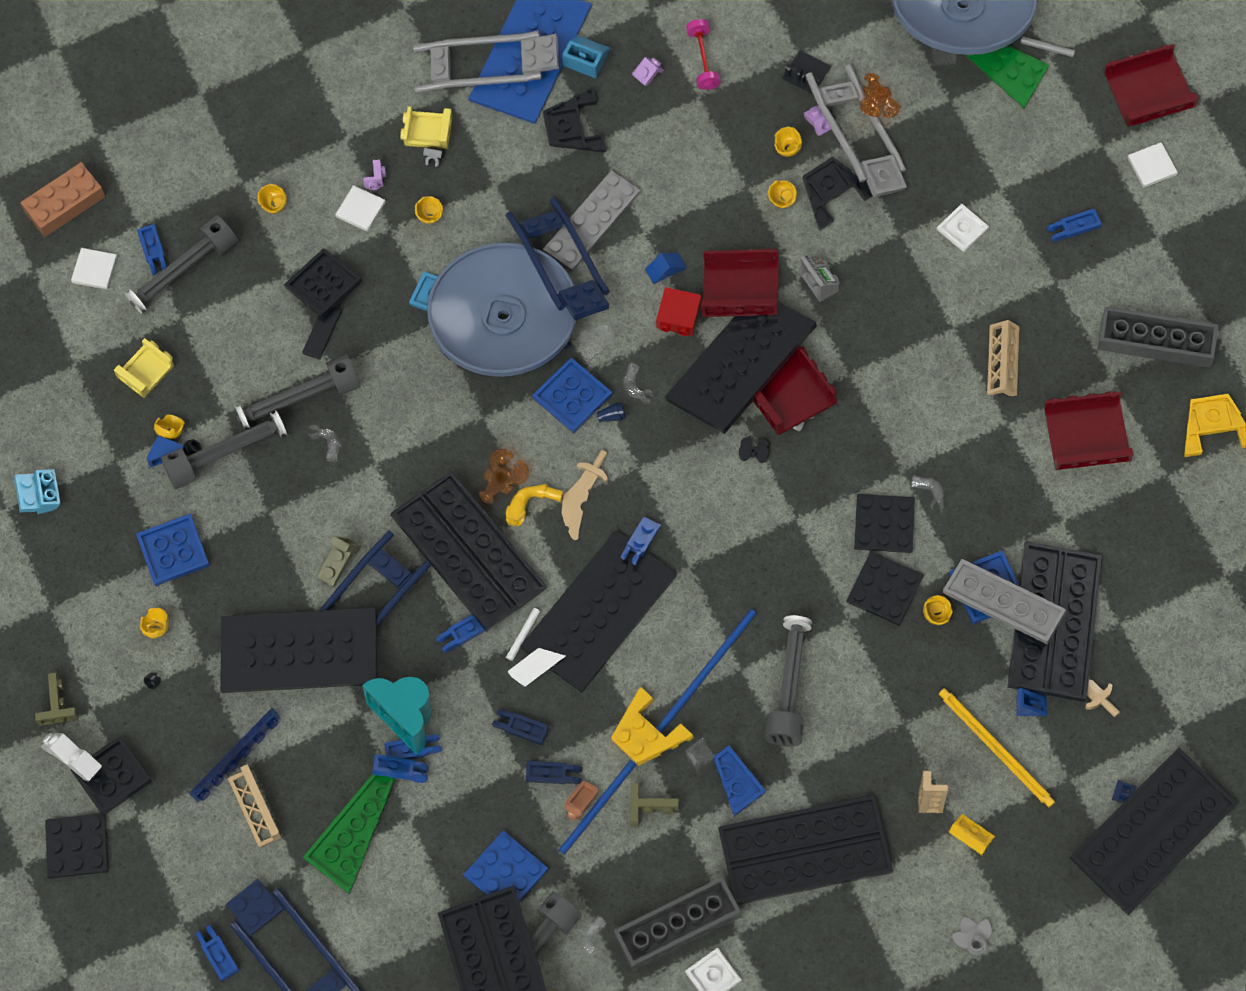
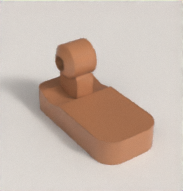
[564,781,598,821]

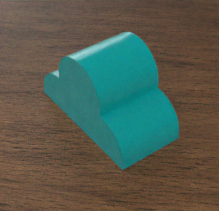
[362,677,432,755]

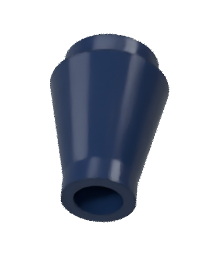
[597,402,626,423]

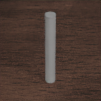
[1021,36,1075,57]

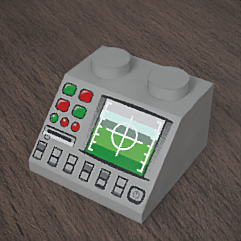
[800,255,840,302]

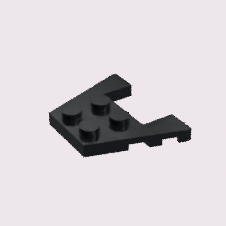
[543,87,606,152]
[802,157,873,230]

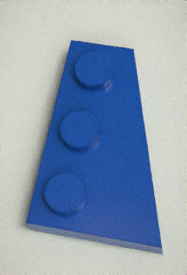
[713,746,766,816]

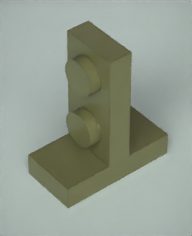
[317,536,361,586]
[35,673,78,726]
[630,783,679,827]

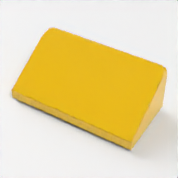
[949,814,995,855]

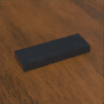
[302,308,341,360]

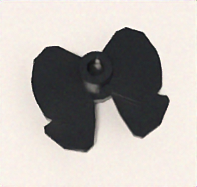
[739,437,769,463]

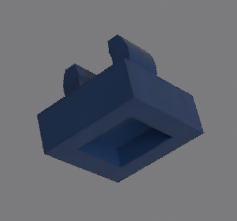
[1112,780,1137,803]

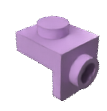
[632,57,664,86]
[804,106,831,136]
[363,160,386,190]

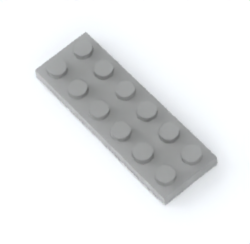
[543,170,641,271]
[943,559,1066,644]

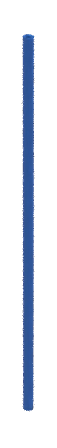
[558,609,757,855]

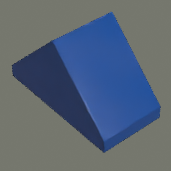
[645,253,687,284]
[146,435,186,468]
[1016,688,1047,716]

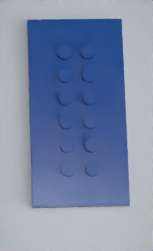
[468,0,592,124]

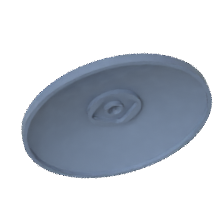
[892,0,1037,55]
[427,243,577,376]

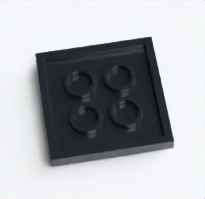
[284,248,363,319]
[854,494,915,553]
[846,551,924,626]
[71,736,152,816]
[45,813,108,879]

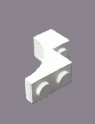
[41,732,102,781]

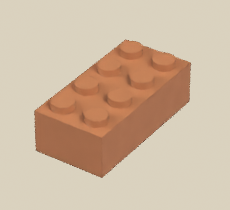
[20,162,105,238]

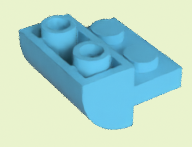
[14,469,60,514]

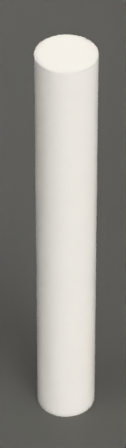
[506,608,540,661]

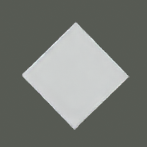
[1127,142,1178,188]
[335,185,386,232]
[936,204,989,252]
[71,248,117,290]
[685,948,742,991]

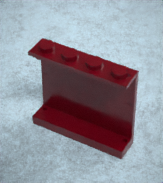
[1104,44,1198,127]
[701,249,779,317]
[753,346,837,436]
[1044,391,1133,470]

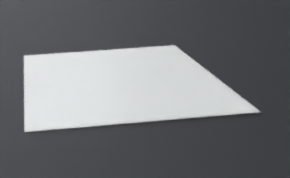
[508,648,565,686]

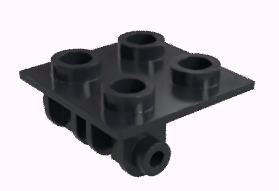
[782,51,831,94]

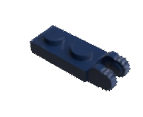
[492,709,550,745]
[526,761,582,784]

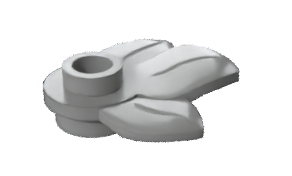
[952,917,992,955]

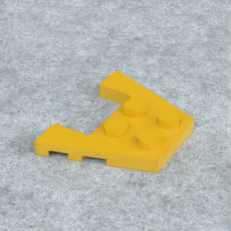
[1184,394,1246,457]
[611,687,694,766]

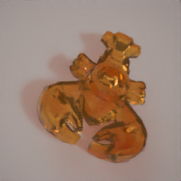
[860,73,900,118]
[479,449,529,504]

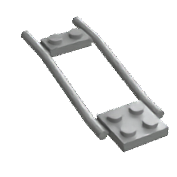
[413,31,559,93]
[805,64,907,197]

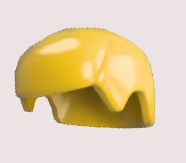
[774,126,802,157]
[768,180,798,208]
[257,184,287,214]
[415,196,443,224]
[154,415,185,440]
[923,595,953,625]
[140,607,169,639]

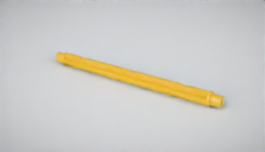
[939,688,1055,808]

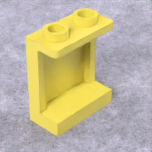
[401,106,452,149]
[114,338,174,398]

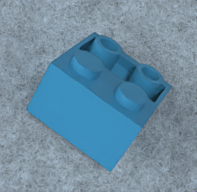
[562,35,611,78]

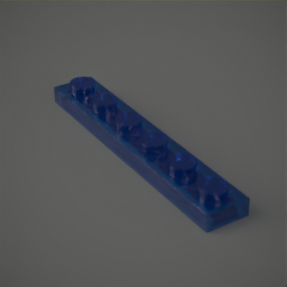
[189,708,280,803]

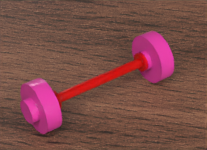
[686,19,721,90]

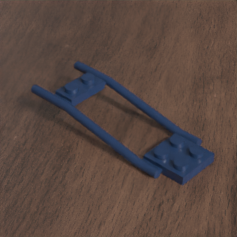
[505,197,610,320]
[319,530,431,627]
[226,879,362,991]

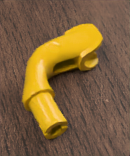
[506,484,564,526]

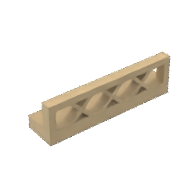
[987,320,1019,396]
[228,764,281,848]
[918,771,948,813]

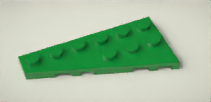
[965,46,1049,109]
[303,774,395,895]

